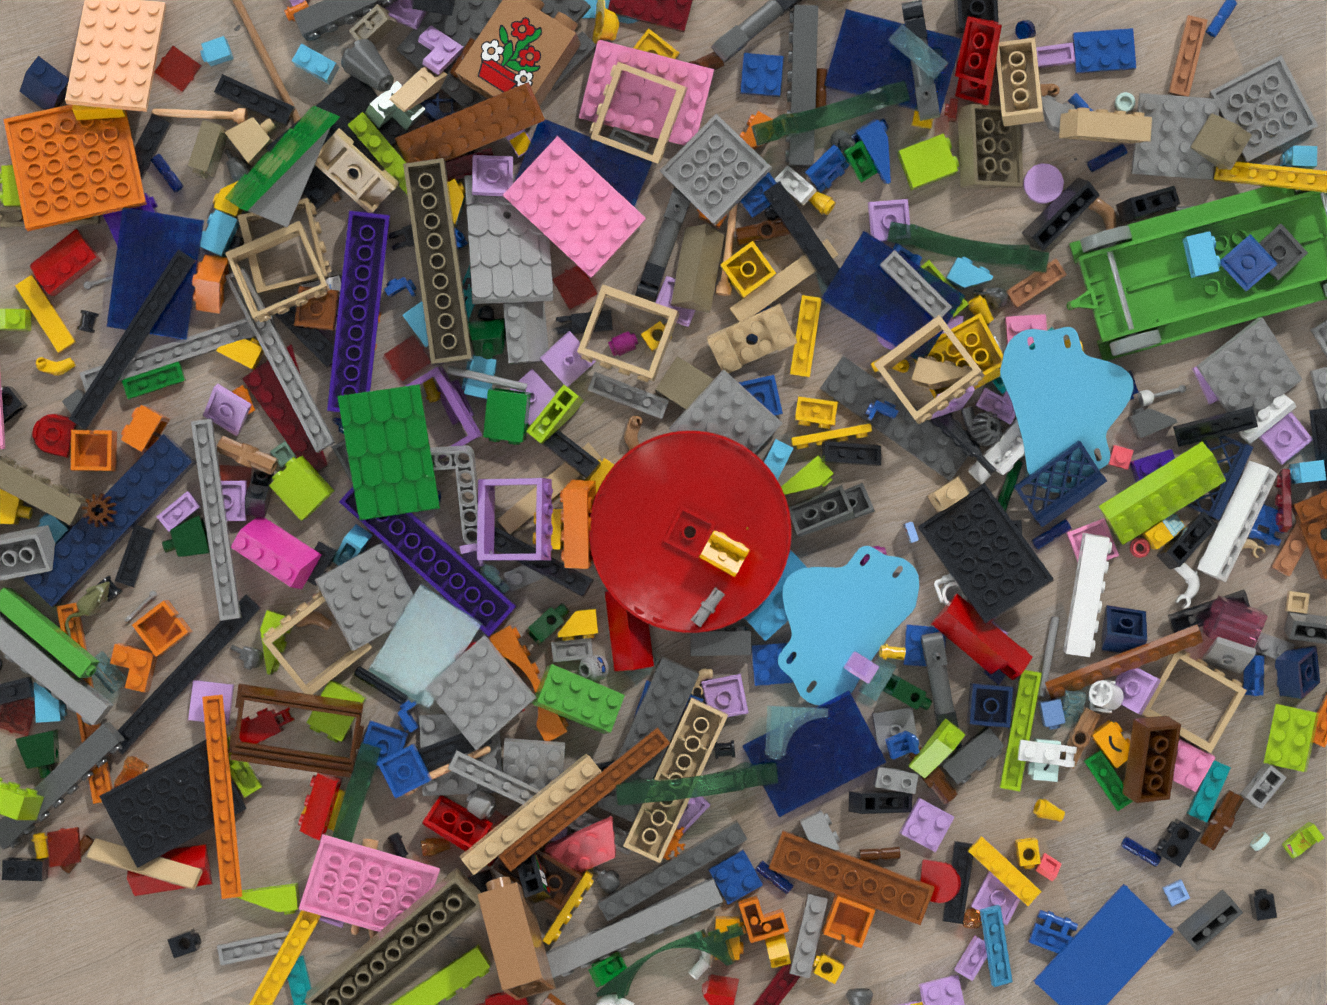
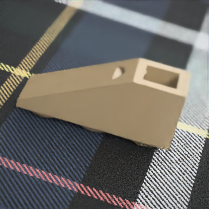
[389,67,447,112]
[911,356,973,390]

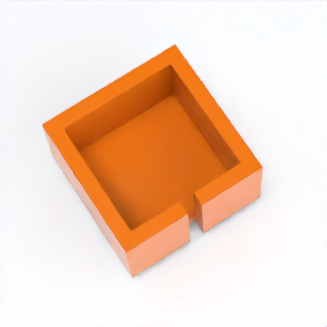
[121,405,170,453]
[71,430,117,472]
[132,600,193,657]
[822,894,876,949]

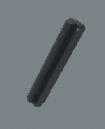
[354,666,408,705]

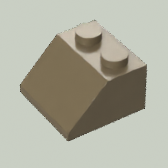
[1190,113,1252,170]

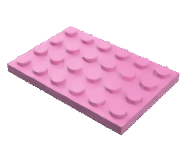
[579,40,715,146]
[503,136,646,278]
[299,834,440,932]

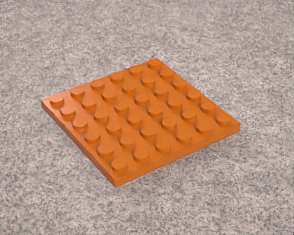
[3,105,147,231]

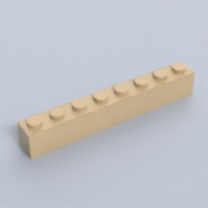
[459,754,601,875]

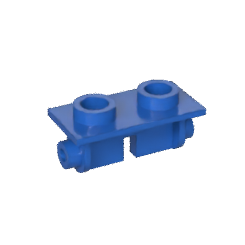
[1243,655,1264,696]

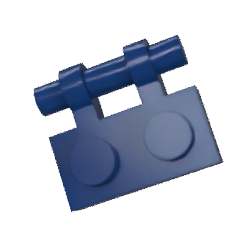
[805,145,849,193]
[1248,504,1284,546]
[1028,910,1078,954]

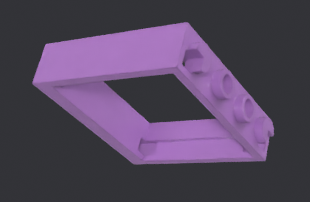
[406,366,482,459]
[477,478,553,561]

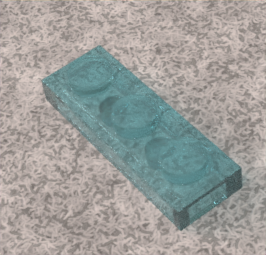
[889,24,948,80]

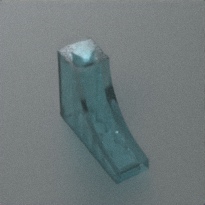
[765,705,828,759]

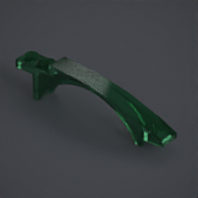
[751,81,910,146]
[887,222,1050,274]
[332,742,382,843]
[616,762,778,805]
[596,923,747,999]

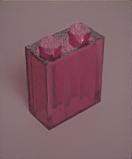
[1203,595,1268,648]

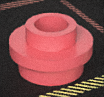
[1130,538,1150,558]

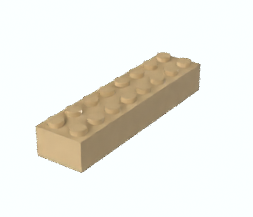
[623,697,728,863]

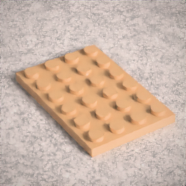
[65,0,166,112]

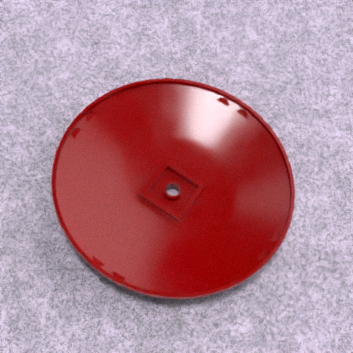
[589,431,791,633]

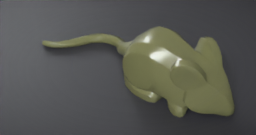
[65,582,110,637]

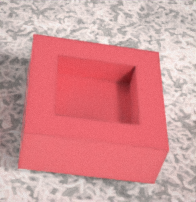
[1108,445,1134,470]
[1035,853,1061,881]

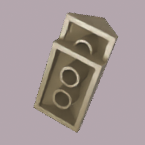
[671,224,724,313]

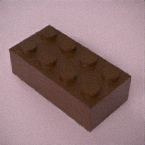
[1123,716,1181,803]
[492,848,583,911]

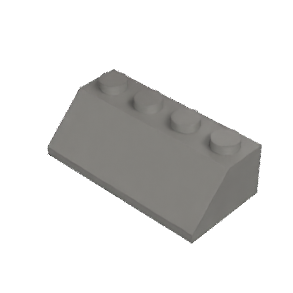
[503,301,549,365]
[0,525,55,581]

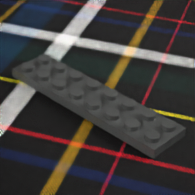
[820,356,968,481]

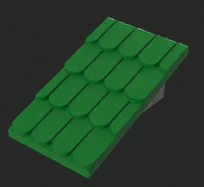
[225,106,340,227]
[338,384,440,520]

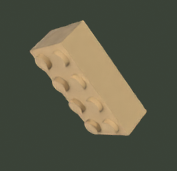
[996,37,1044,126]
[1059,108,1152,144]

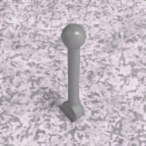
[83,271,124,289]
[125,591,157,623]

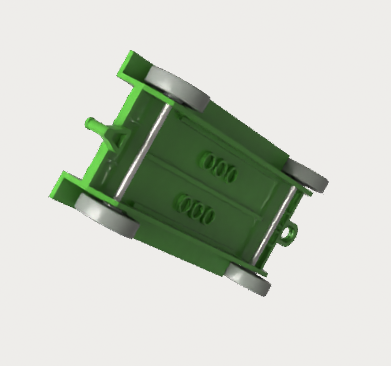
[1066,169,1327,361]

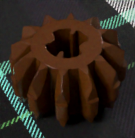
[82,493,117,527]

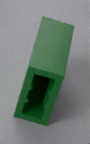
[483,387,531,445]

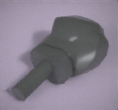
[830,129,855,150]
[225,149,251,181]
[973,288,1008,310]
[230,645,264,670]
[591,867,620,894]

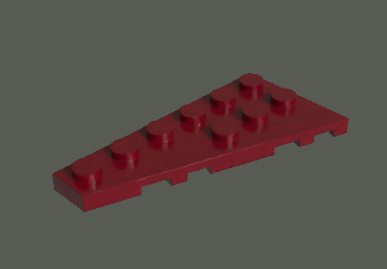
[242,344,328,472]

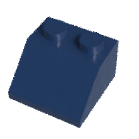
[19,56,69,110]
[1101,605,1147,653]
[1275,646,1320,699]

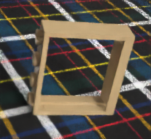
[589,62,688,164]
[238,198,332,295]
[225,221,330,322]
[577,284,679,382]
[874,315,985,424]
[262,591,372,695]
[1142,650,1247,753]

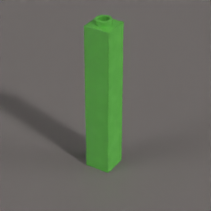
[0,588,100,678]

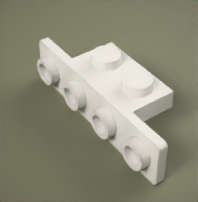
[968,419,1025,484]

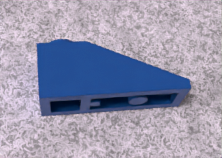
[854,119,891,184]

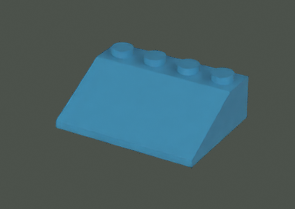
[744,550,807,641]

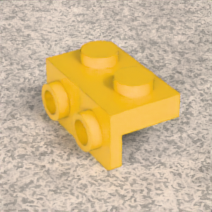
[794,396,838,429]
[699,531,750,577]

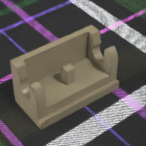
[349,4,398,45]

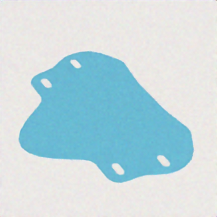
[1000,327,1133,493]
[778,546,919,706]

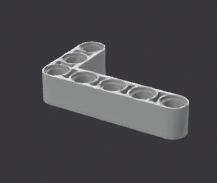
[430,445,478,544]

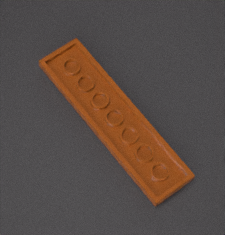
[395,82,545,163]
[769,830,934,925]

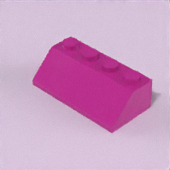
[231,517,322,589]

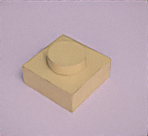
[1285,591,1310,614]

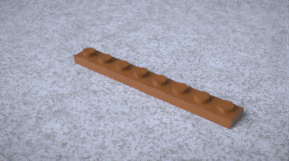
[1045,625,1203,700]

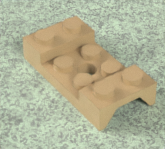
[315,128,399,213]
[707,304,797,373]

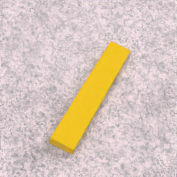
[1214,162,1327,193]
[249,910,321,1005]

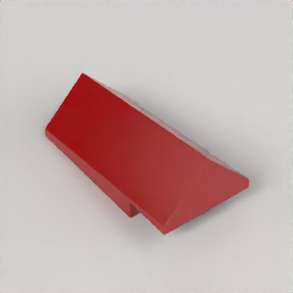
[954,16,1002,105]
[605,591,654,672]
[931,593,1017,674]
[422,795,498,867]
[127,844,213,896]
[702,974,739,1005]

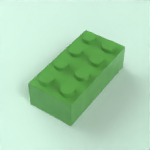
[532,664,625,734]

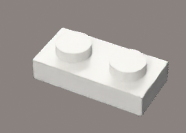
[774,165,817,205]

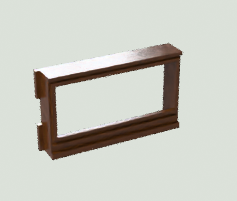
[228,684,364,778]

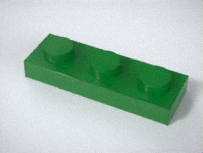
[122,361,186,400]
[1083,750,1133,811]

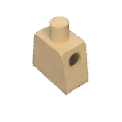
[225,117,276,166]
[927,475,969,513]

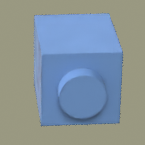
[1038,698,1065,730]

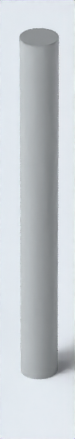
[447,366,527,392]
[1038,617,1059,697]

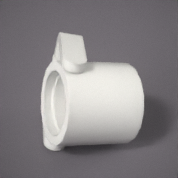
[934,574,967,605]
[1088,680,1124,713]

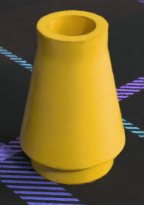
[808,192,836,215]
[967,295,994,324]
[1033,799,1065,822]

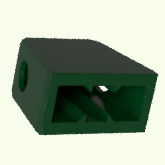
[468,318,506,359]
[162,516,210,557]
[525,603,570,646]
[882,674,932,711]
[15,729,60,779]

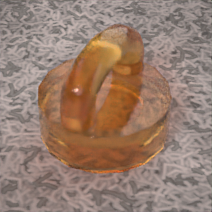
[962,908,982,928]

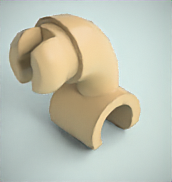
[1241,538,1265,558]
[691,668,713,696]

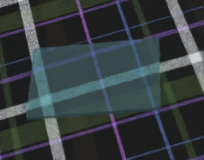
[368,584,482,709]

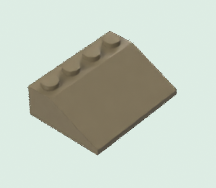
[957,104,1023,189]

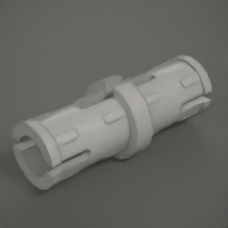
[690,587,725,627]

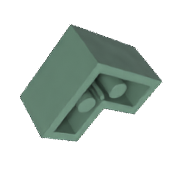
[365,81,426,131]

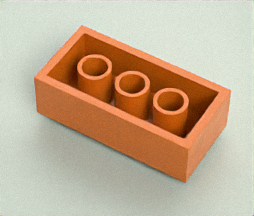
[560,480,596,569]

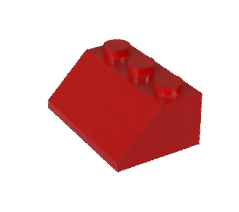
[29,228,101,297]
[298,773,343,841]

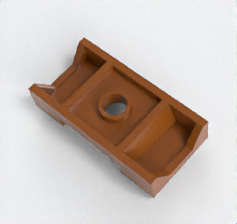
[1291,490,1327,579]

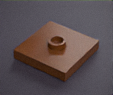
[294,286,340,331]

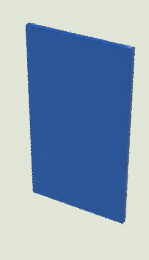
[1033,884,1174,1005]

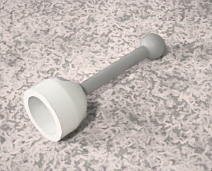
[1138,385,1186,407]

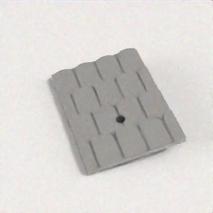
[464,174,553,304]

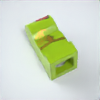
[1282,822,1325,858]

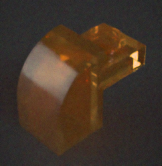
[114,756,149,788]

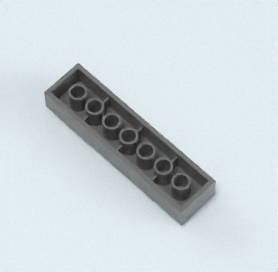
[596,656,699,822]

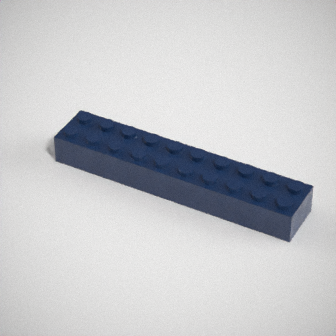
[23,434,197,607]

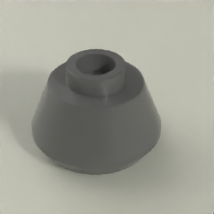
[846,988,873,1005]

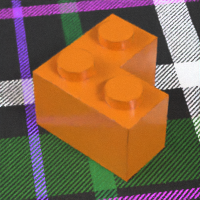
[192,254,229,314]
[110,643,158,693]
[738,895,789,943]

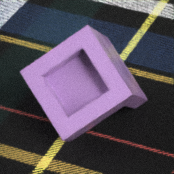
[459,543,485,568]
[843,651,879,684]

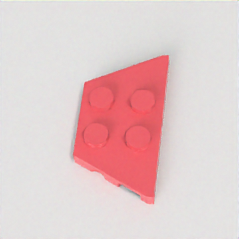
[545,816,616,873]

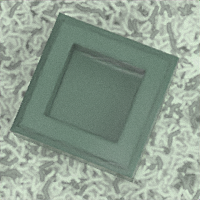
[270,441,297,468]

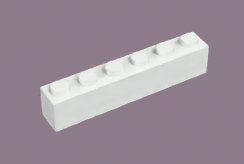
[1197,461,1278,582]
[1063,533,1112,657]

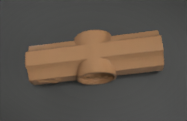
[217,436,279,475]
[1060,707,1101,769]

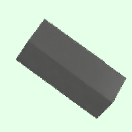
[788,483,875,537]

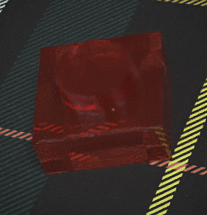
[944,98,958,122]

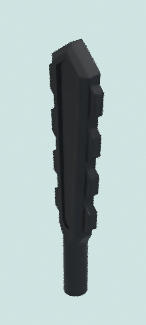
[931,413,997,475]

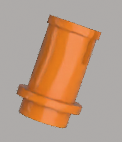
[284,0,309,22]

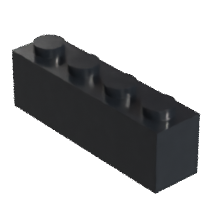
[1022,178,1100,251]

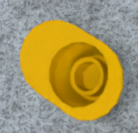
[592,0,619,44]

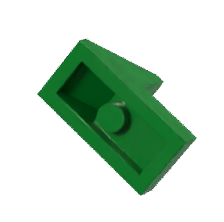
[844,140,878,183]
[588,951,628,988]

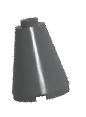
[341,39,394,92]

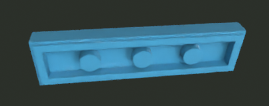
[980,905,1013,987]

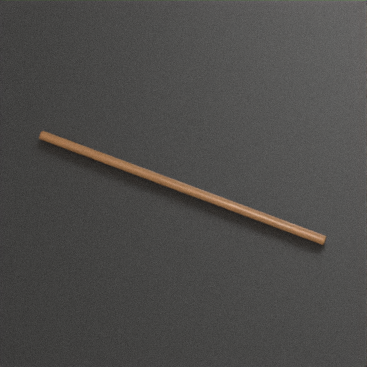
[232,0,342,203]

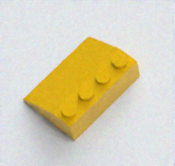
[911,313,1003,398]

